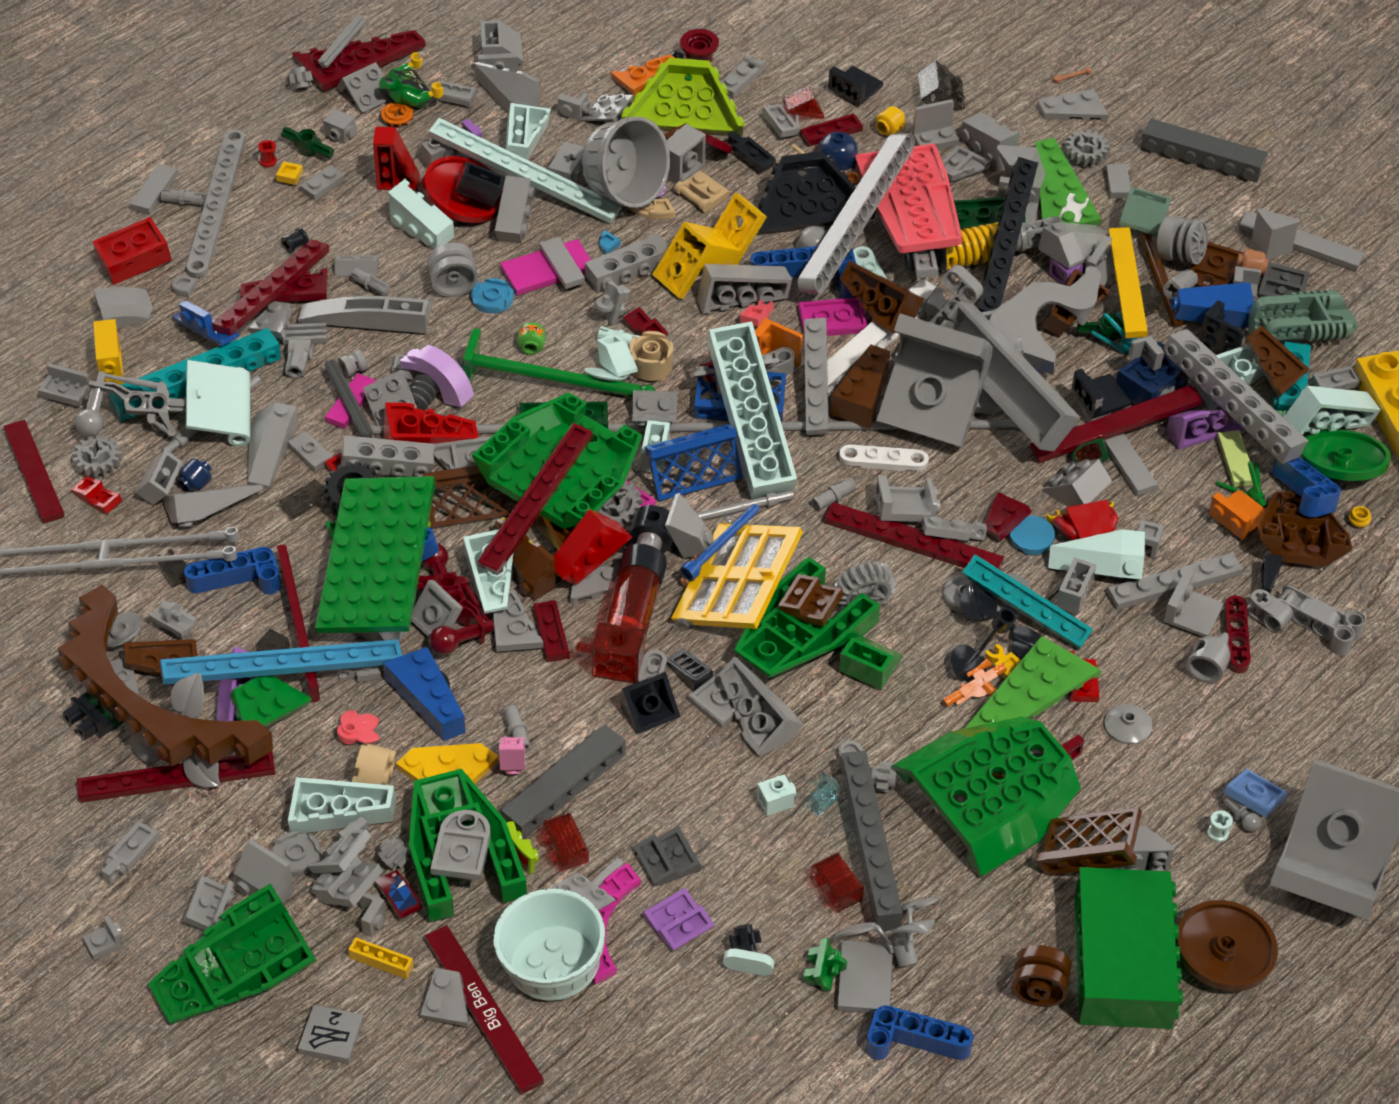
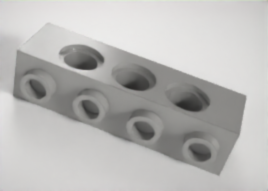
[585,234,669,293]
[341,435,434,477]

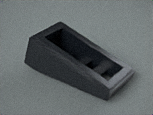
[1261,554,1283,601]
[667,649,713,691]

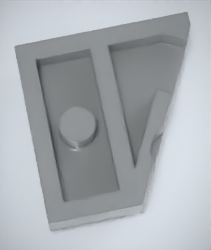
[762,101,800,138]
[942,145,991,182]
[249,301,293,339]
[570,566,620,604]
[308,829,371,874]
[420,968,470,1027]

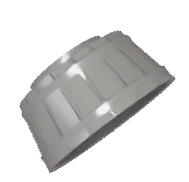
[582,117,670,208]

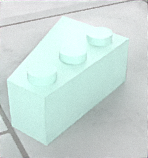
[505,103,551,160]

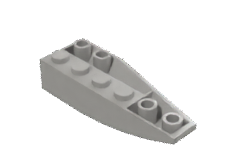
[298,296,433,333]

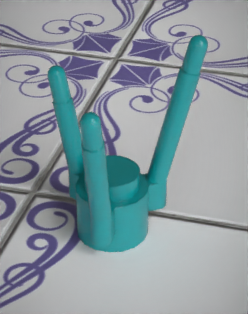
[1091,312,1138,354]

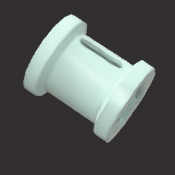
[1207,811,1233,843]

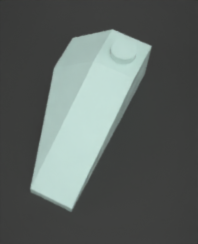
[463,529,513,614]
[1048,529,1145,579]

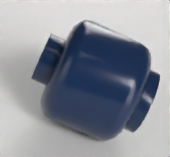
[178,458,212,492]

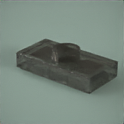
[279,479,326,519]

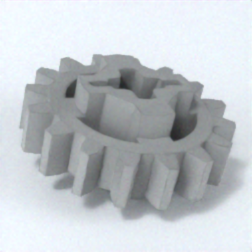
[1064,129,1110,166]
[72,434,122,478]
[597,480,644,527]

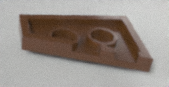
[1245,325,1309,398]
[123,639,197,676]

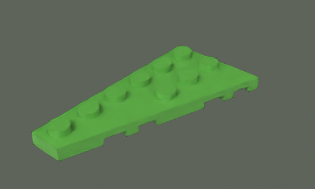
[1035,138,1101,226]
[965,636,1101,728]

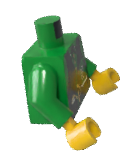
[379,52,444,109]

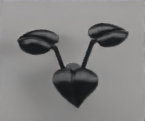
[950,580,1041,680]

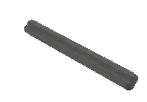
[325,359,373,438]

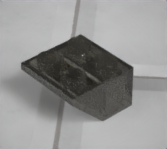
[918,60,965,110]

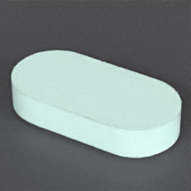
[723,949,775,976]

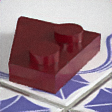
[984,492,1032,541]

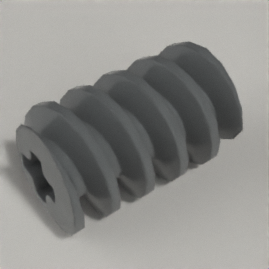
[409,372,440,411]

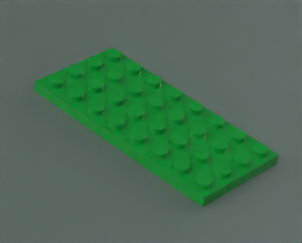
[315,476,436,633]

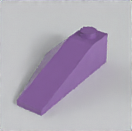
[1166,410,1245,450]

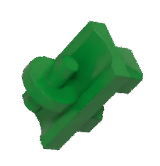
[804,938,848,991]

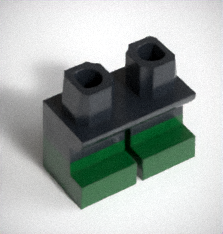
[63,690,124,740]

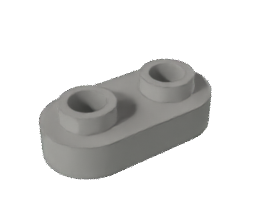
[638,650,667,682]

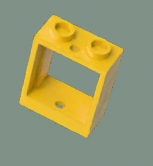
[93,319,124,385]

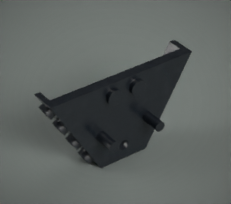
[756,151,877,235]

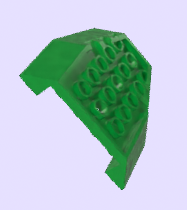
[472,392,642,529]
[892,716,1081,878]

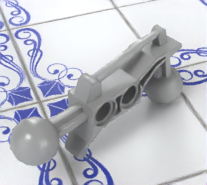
[75,371,199,438]

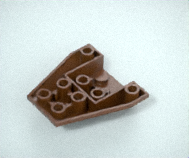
[1258,491,1352,567]

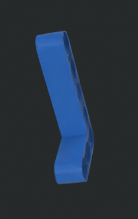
[750,246,856,299]

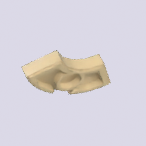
[626,198,675,219]

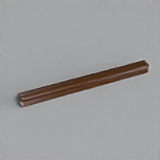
[1140,233,1184,327]

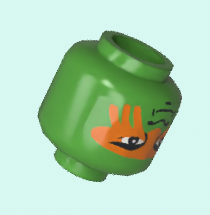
[517,322,546,355]

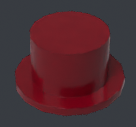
[680,29,719,63]

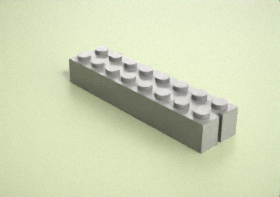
[940,301,1081,451]

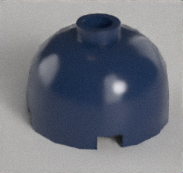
[818,132,858,171]

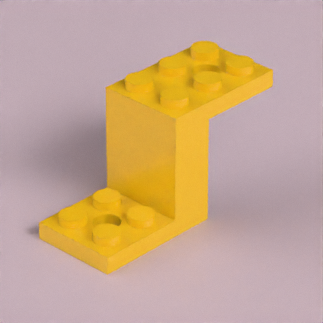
[652,193,767,299]

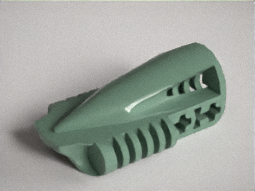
[1248,290,1358,345]

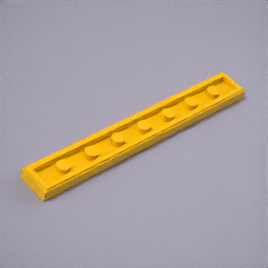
[1109,227,1148,338]

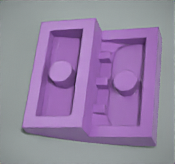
[643,888,715,951]

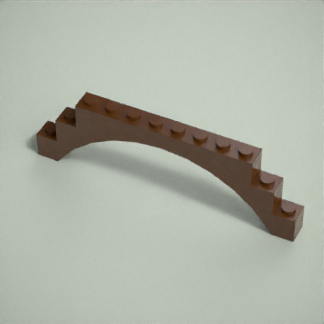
[57,585,273,766]

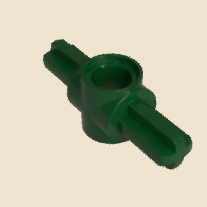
[281,127,334,159]
[1077,313,1124,341]

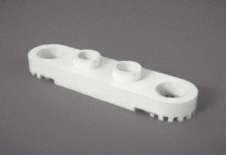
[839,445,929,472]

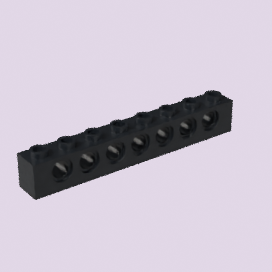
[976,157,1038,312]

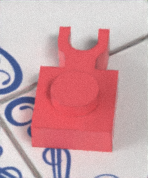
[740,300,774,327]

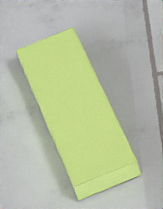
[1217,431,1253,487]

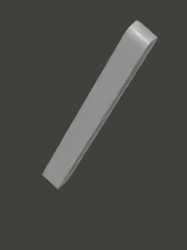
[798,134,915,293]

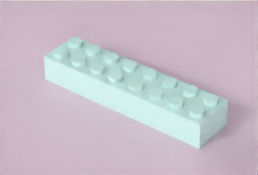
[707,321,797,499]

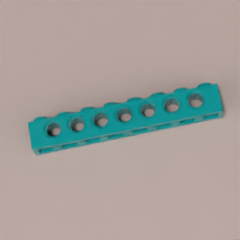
[107,328,281,422]

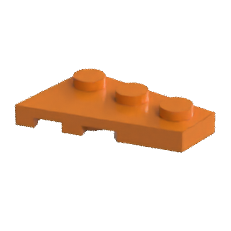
[611,54,675,96]

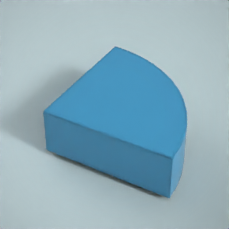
[600,230,621,255]

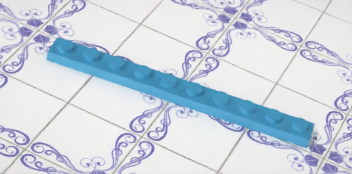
[160,639,402,685]

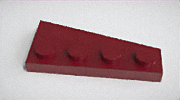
[240,268,328,303]

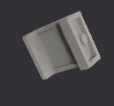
[874,475,940,522]

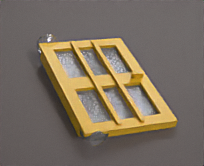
[671,515,803,631]

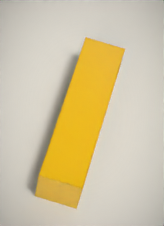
[348,937,414,979]

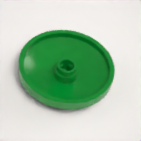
[1300,430,1391,481]

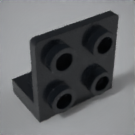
[828,66,883,106]
[1199,300,1244,355]
[1071,368,1131,418]

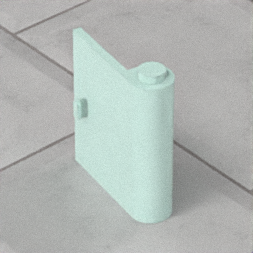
[186,360,250,446]

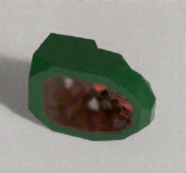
[1071,438,1110,463]

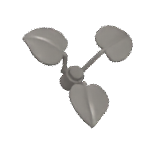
[130,673,220,787]
[833,896,940,967]

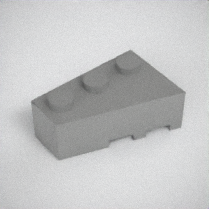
[495,176,535,244]

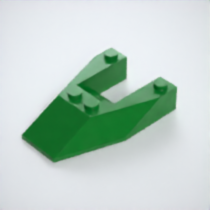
[734,556,880,678]
[409,769,527,922]

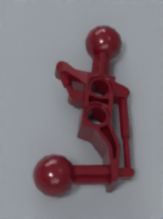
[417,543,494,655]

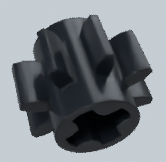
[729,924,762,951]

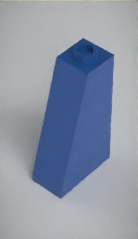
[1171,282,1254,328]

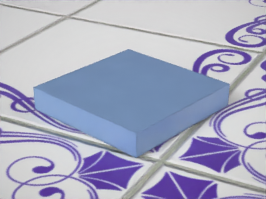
[1223,769,1288,818]

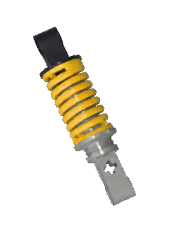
[904,217,1062,273]

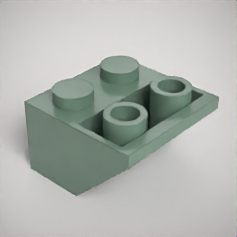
[1119,187,1171,236]

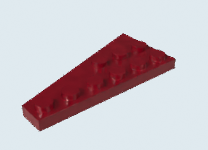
[292,30,426,91]

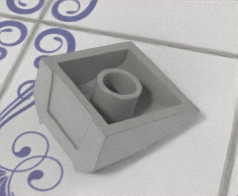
[93,287,153,329]

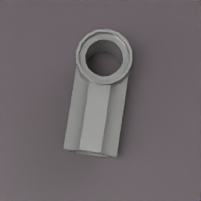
[285,338,313,379]

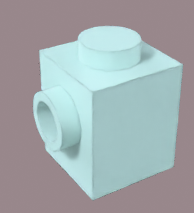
[757,774,797,816]

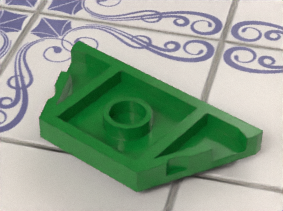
[230,675,312,728]

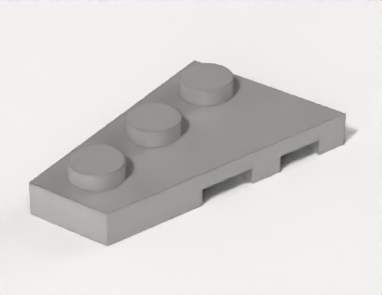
[1037,89,1109,121]
[493,589,544,652]

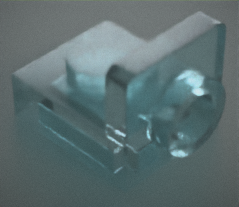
[811,772,840,816]

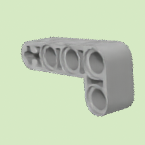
[930,265,983,325]

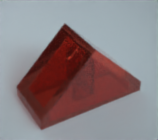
[783,85,824,119]

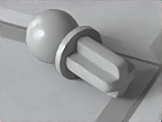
[1224,796,1262,832]

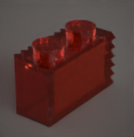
[540,812,589,871]
[810,852,864,913]

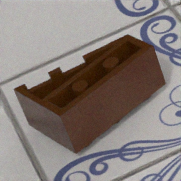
[1041,269,1111,337]

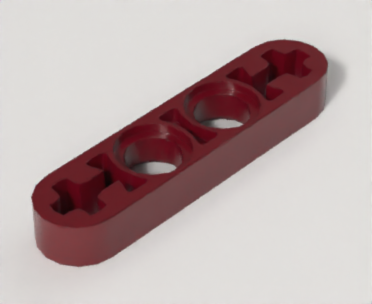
[1224,595,1251,674]

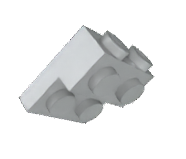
[311,856,383,907]

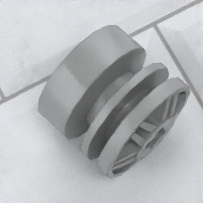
[1157,216,1208,264]

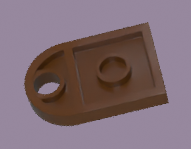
[1190,242,1243,287]

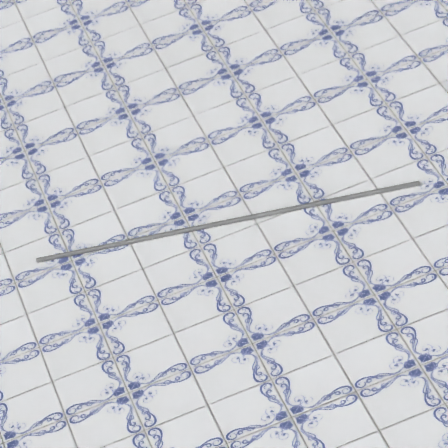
[371,420,1019,435]

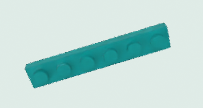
[962,554,1093,650]

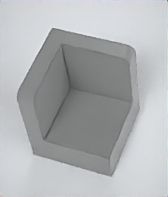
[1232,266,1261,299]
[1138,520,1164,559]

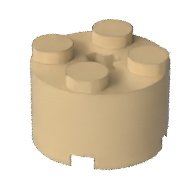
[630,331,673,382]
[352,743,396,785]

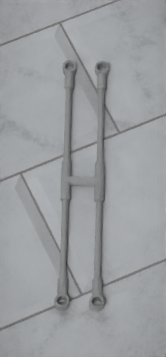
[0,527,240,574]

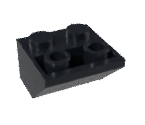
[455,161,505,207]

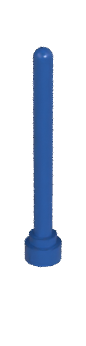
[680,504,759,581]

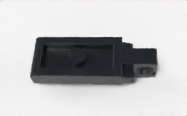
[727,131,776,173]

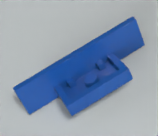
[172,300,239,346]

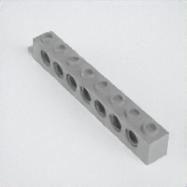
[1163,329,1308,464]

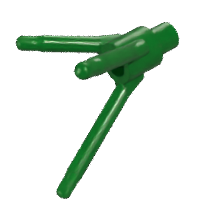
[1216,461,1268,508]

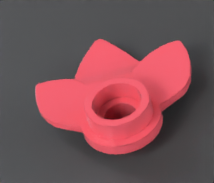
[337,710,380,744]

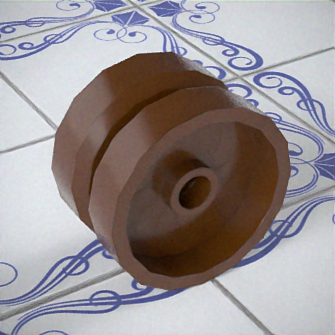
[1011,945,1072,1007]

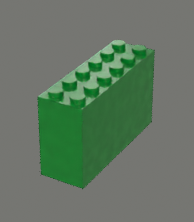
[1074,867,1183,1029]

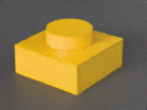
[276,161,303,185]

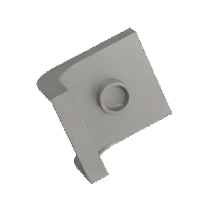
[876,314,993,448]
[1270,759,1399,920]

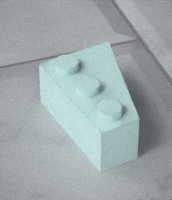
[388,179,454,249]

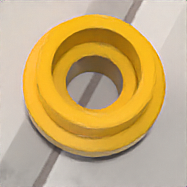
[1348,506,1372,527]

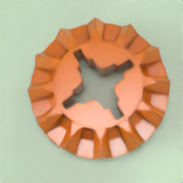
[381,102,413,127]

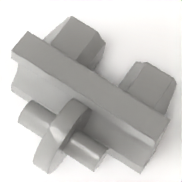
[595,281,630,325]
[149,600,197,640]

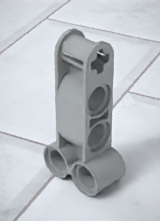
[1277,586,1366,656]

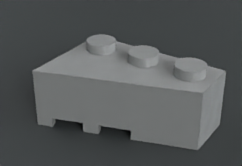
[960,113,1020,172]

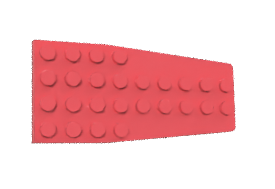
[855,143,962,253]

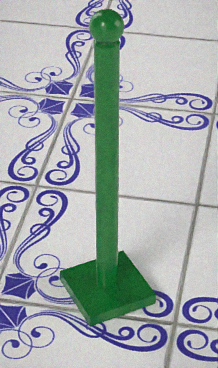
[462,328,656,397]

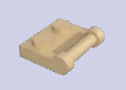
[674,170,729,212]

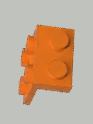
[1208,490,1266,540]

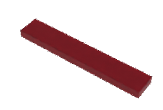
[3,419,65,524]

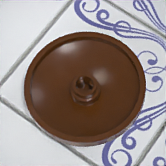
[1175,900,1278,991]

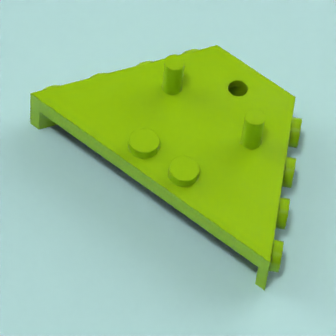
[621,58,745,136]

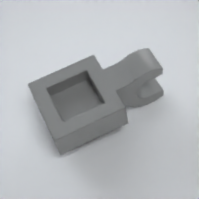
[338,666,381,682]

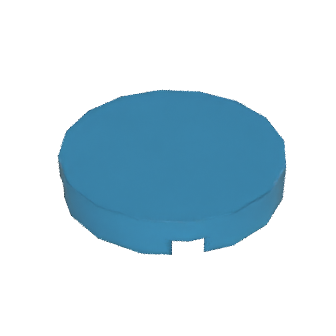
[471,278,514,314]
[1009,516,1055,555]

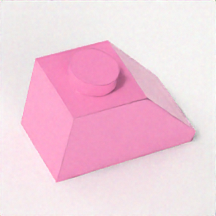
[499,737,525,774]

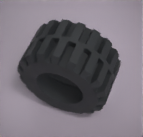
[324,461,379,518]

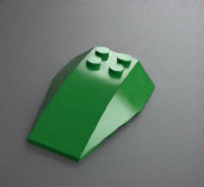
[148,883,317,1024]

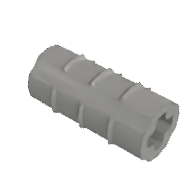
[1163,269,1198,299]

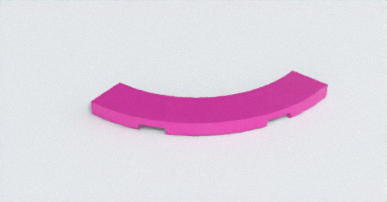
[592,863,641,985]

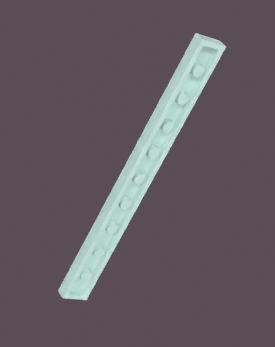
[428,118,621,224]

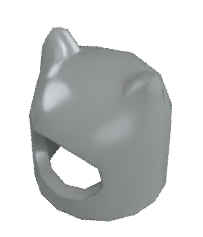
[1186,633,1230,683]

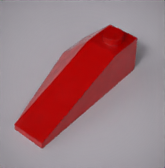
[384,402,479,444]

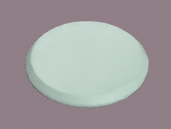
[584,368,627,381]

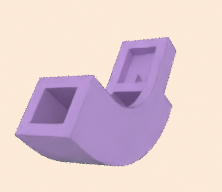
[400,345,474,407]

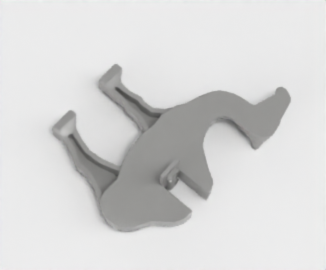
[926,266,1102,415]

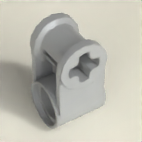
[762,347,794,383]
[1247,589,1294,632]

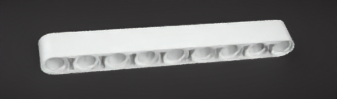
[828,279,937,398]

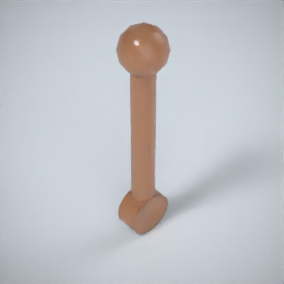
[1053,67,1092,83]

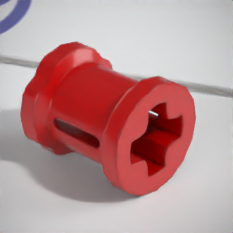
[258,140,277,168]

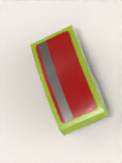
[506,821,539,874]

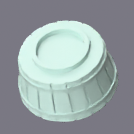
[494,889,605,1001]

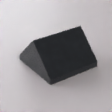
[621,672,681,734]

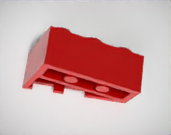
[373,127,420,191]
[553,509,632,585]

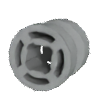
[338,349,368,378]

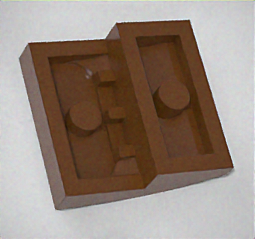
[778,574,843,627]

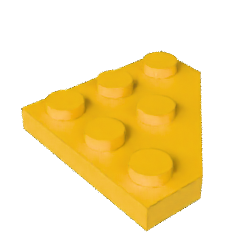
[396,743,499,784]

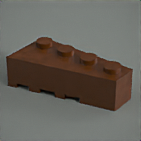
[831,344,890,429]

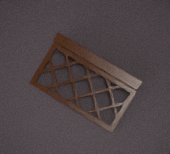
[423,465,518,529]
[1035,807,1142,876]

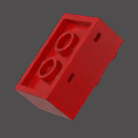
[92,217,172,285]

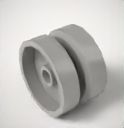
[427,242,478,297]

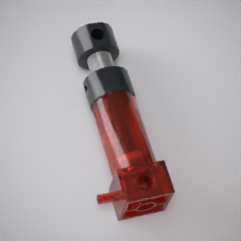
[576,505,673,684]

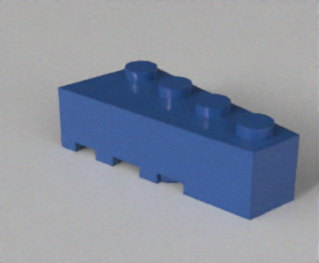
[383,647,466,741]

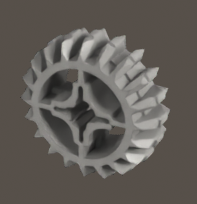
[834,561,896,609]

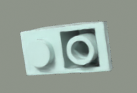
[597,334,638,377]

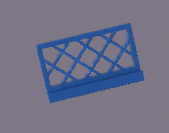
[694,368,786,422]
[644,424,743,501]

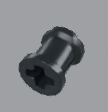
[281,227,309,253]

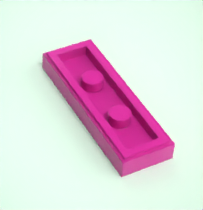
[325,373,377,429]

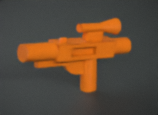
[942,658,1007,707]

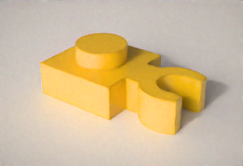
[985,644,1021,679]

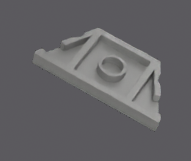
[434,436,492,470]

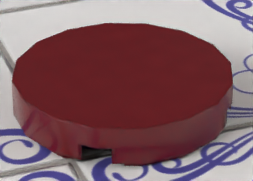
[699,130,733,154]

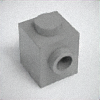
[323,109,357,144]

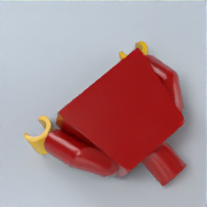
[1046,499,1119,541]

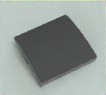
[1258,262,1310,297]
[633,826,702,886]

